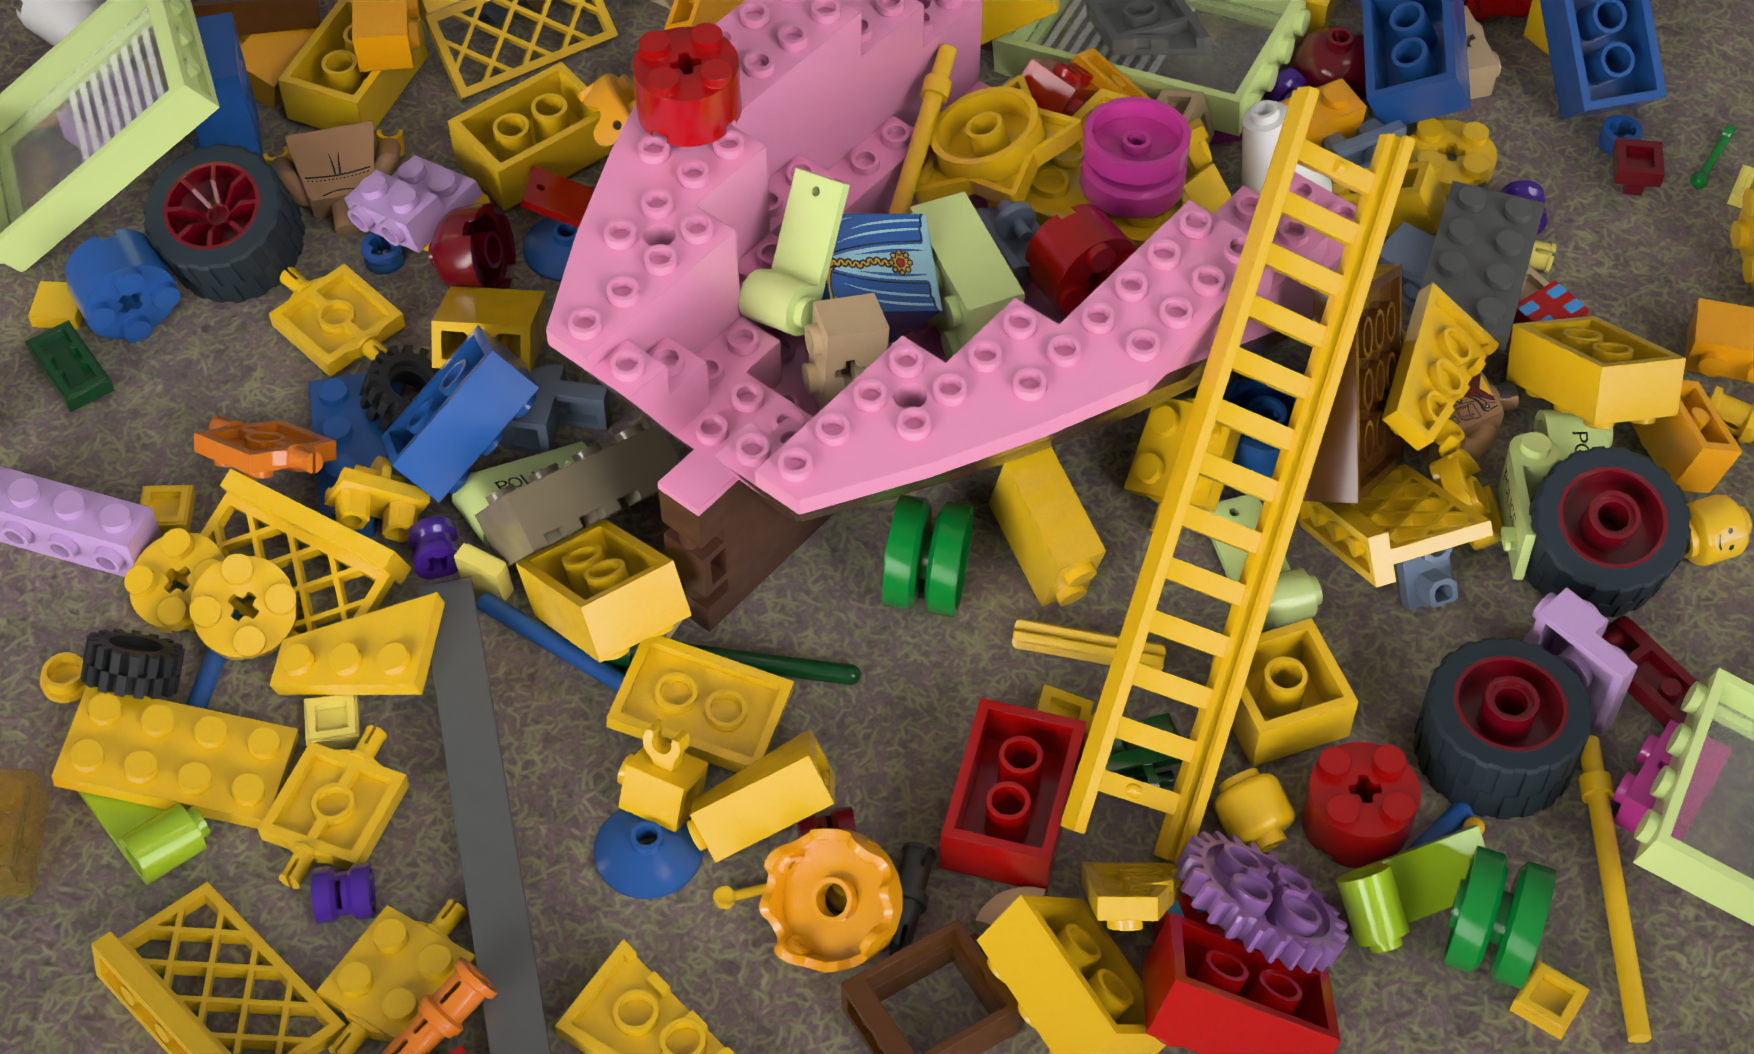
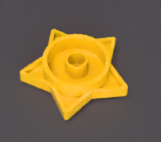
[914,75,1084,204]

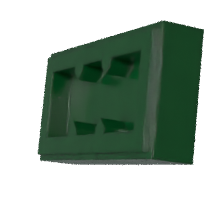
[25,320,115,412]

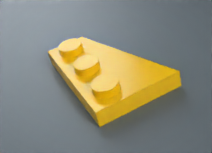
[270,592,445,695]

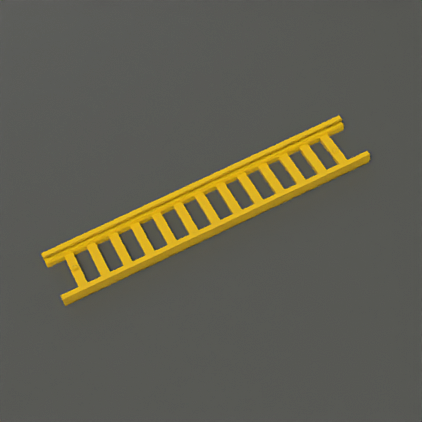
[1060,86,1416,862]

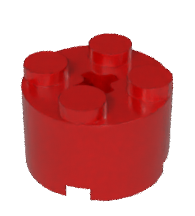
[632,23,742,147]
[1025,204,1137,317]
[1301,742,1421,869]

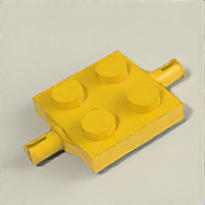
[269,263,406,377]
[1124,384,1242,533]
[258,725,410,889]
[316,899,477,1054]

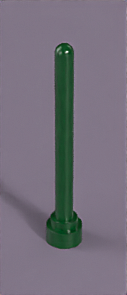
[609,643,861,685]

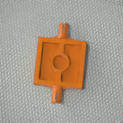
[194,415,336,479]

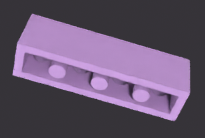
[0,466,162,577]

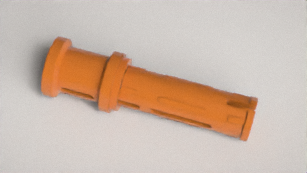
[381,957,498,1054]

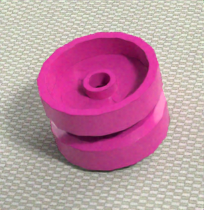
[1079,96,1192,219]

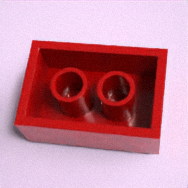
[939,698,1087,893]
[1142,912,1341,1054]

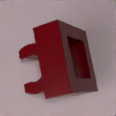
[1612,138,1665,196]

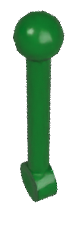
[1690,124,1736,189]

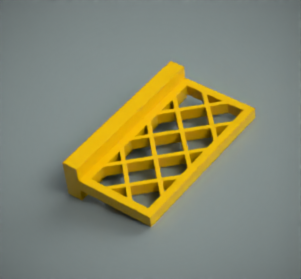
[419,0,618,100]
[1298,464,1493,588]
[174,468,412,637]
[91,882,346,1054]

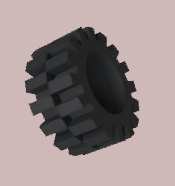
[359,344,440,432]
[80,629,185,699]

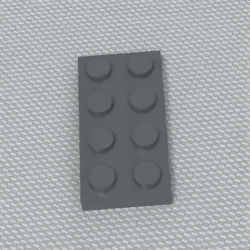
[1420,181,1545,350]

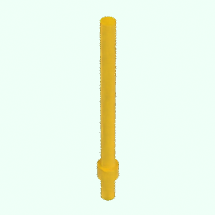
[888,44,957,214]
[1578,735,1652,1043]

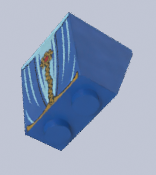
[822,214,942,342]

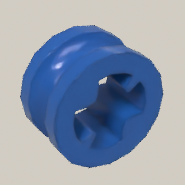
[1598,114,1643,156]
[361,232,406,275]

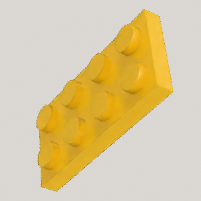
[51,686,299,829]

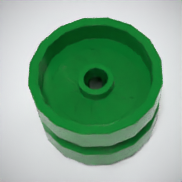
[882,495,974,618]
[1442,846,1557,989]

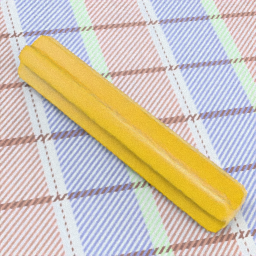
[1012,618,1166,671]

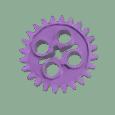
[1175,831,1349,973]

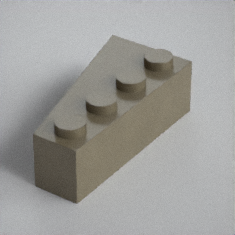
[475,422,680,567]

